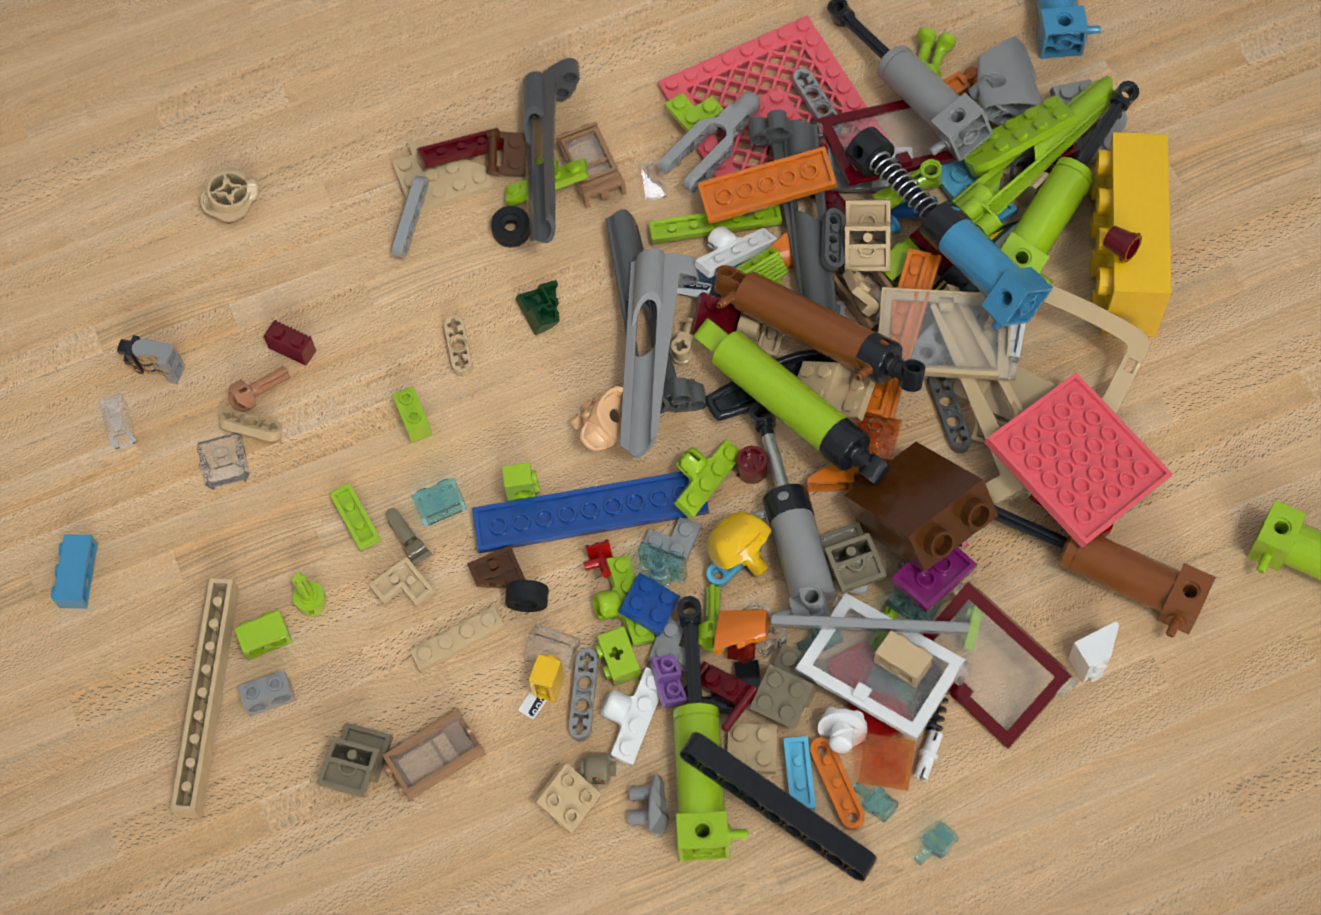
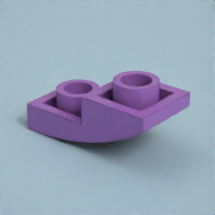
[651,654,688,709]

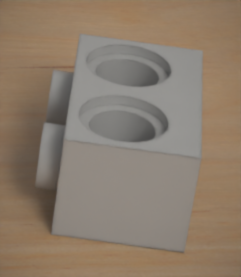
[238,670,296,717]

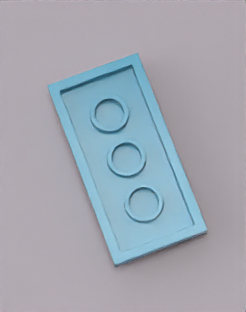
[929,160,1018,223]

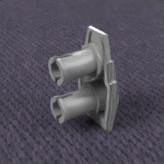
[628,774,669,838]

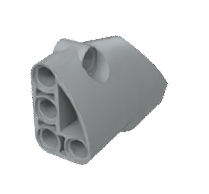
[969,36,1043,126]

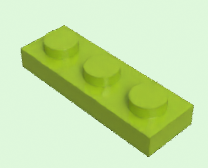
[329,482,381,552]

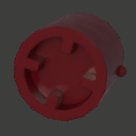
[737,445,768,484]

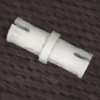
[913,730,944,781]

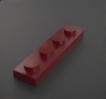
[417,128,503,169]

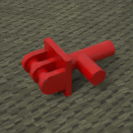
[583,539,613,578]

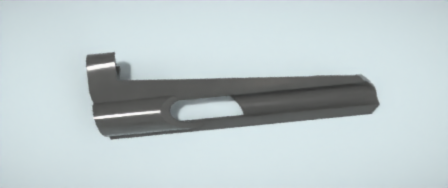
[522,58,580,243]
[749,109,837,312]
[606,209,707,414]

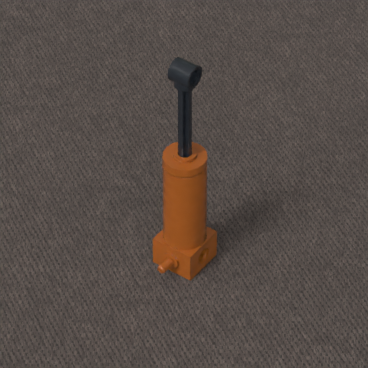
[993,505,1216,637]

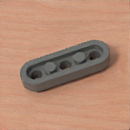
[821,208,846,271]

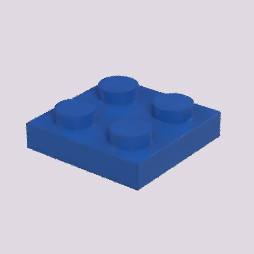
[618,573,681,636]

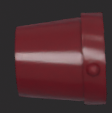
[1103,225,1142,262]

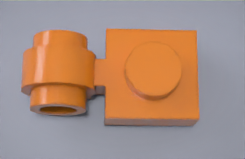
[943,66,977,96]

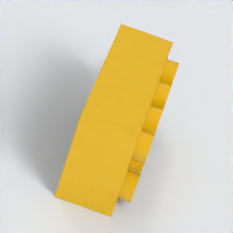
[1089,132,1171,337]

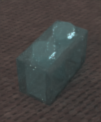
[411,478,467,528]

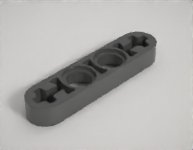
[928,377,971,453]

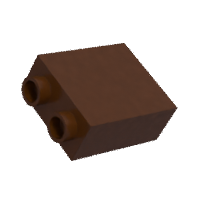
[844,442,998,572]

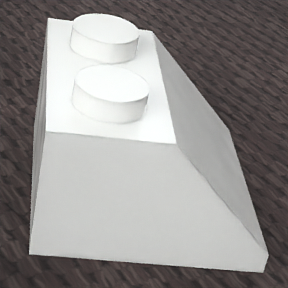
[1068,621,1119,683]

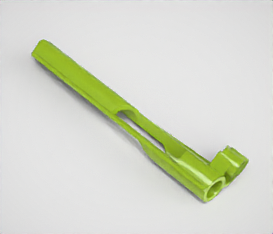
[952,76,1113,237]

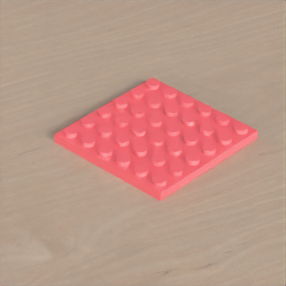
[984,372,1173,548]

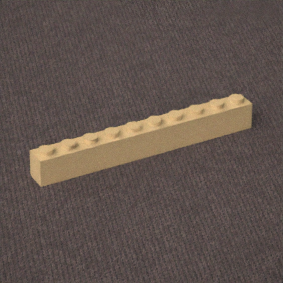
[170,578,239,819]

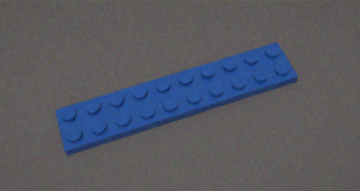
[472,472,709,553]

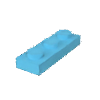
[783,736,816,811]

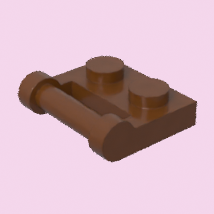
[486,130,525,177]

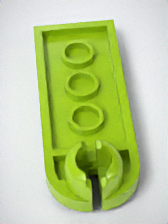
[964,95,1078,178]

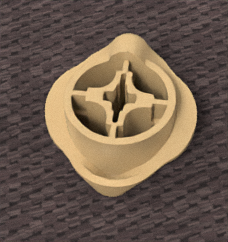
[200,168,259,222]

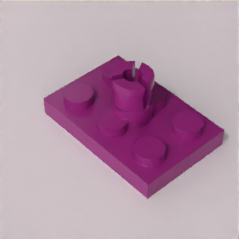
[891,547,977,613]

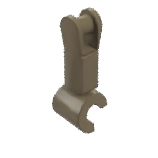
[385,508,433,566]

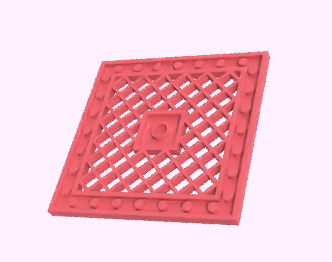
[658,15,888,178]

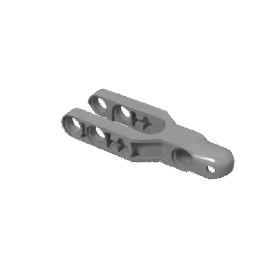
[658,92,760,193]

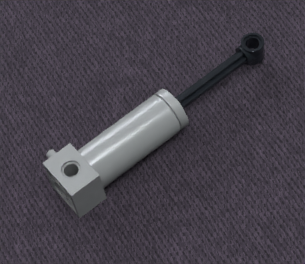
[827,0,993,162]

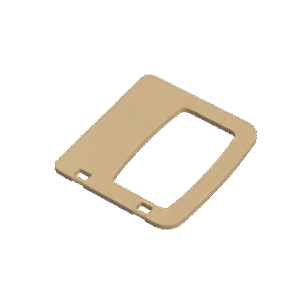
[953,285,1149,421]

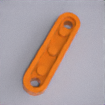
[810,737,865,831]

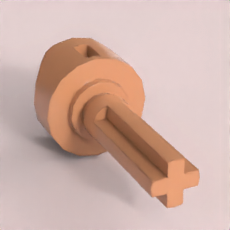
[228,366,290,412]

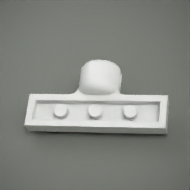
[695,226,778,278]
[601,667,659,766]

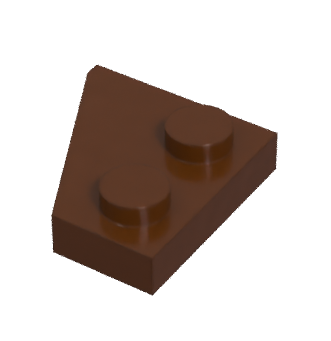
[467,545,526,588]

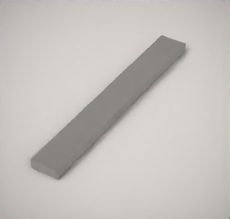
[772,614,969,635]

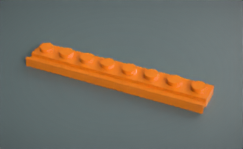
[865,248,941,421]

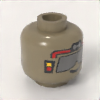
[580,752,616,785]

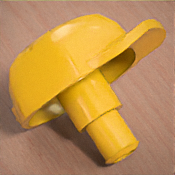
[706,511,771,577]

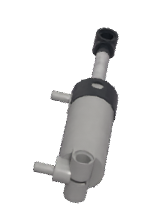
[749,401,836,617]

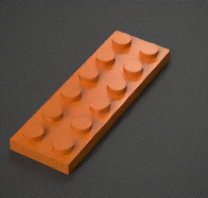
[698,146,837,224]

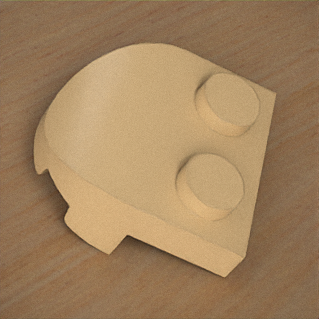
[843,268,880,318]

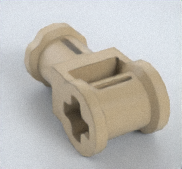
[671,318,696,366]

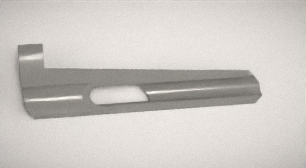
[620,248,699,458]

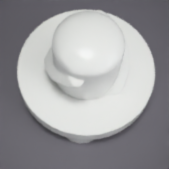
[818,707,868,753]

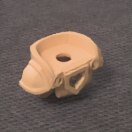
[569,386,623,451]

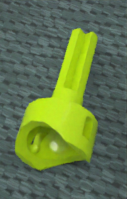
[292,572,326,617]
[698,584,726,653]

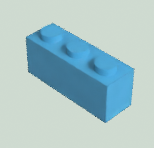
[51,534,98,609]

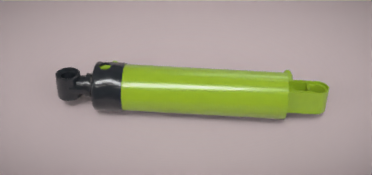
[693,318,891,486]

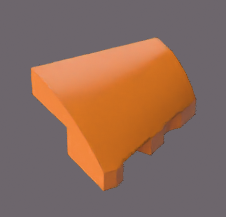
[714,609,770,655]

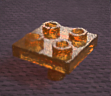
[854,415,902,463]
[858,733,915,790]

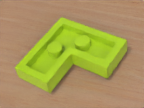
[665,93,724,132]

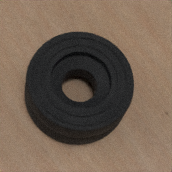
[491,206,530,248]
[505,580,549,612]

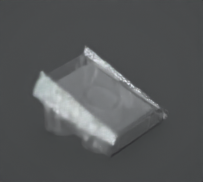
[197,433,250,490]

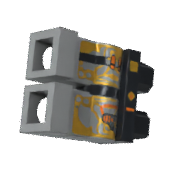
[117,335,185,384]

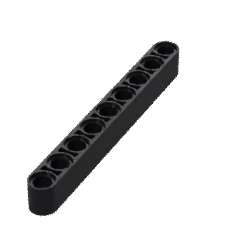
[680,732,877,881]

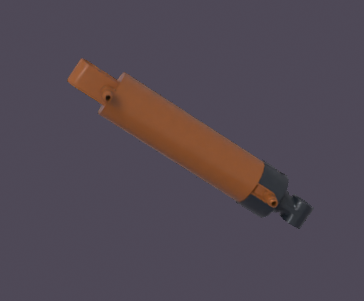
[714,265,925,392]

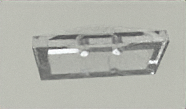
[638,159,667,201]

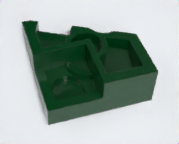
[515,280,559,335]

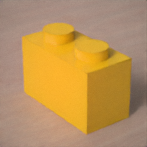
[529,654,565,703]

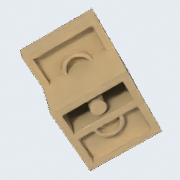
[845,199,891,271]
[798,361,875,421]

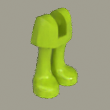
[917,27,957,77]

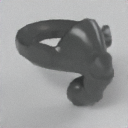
[1009,155,1035,180]

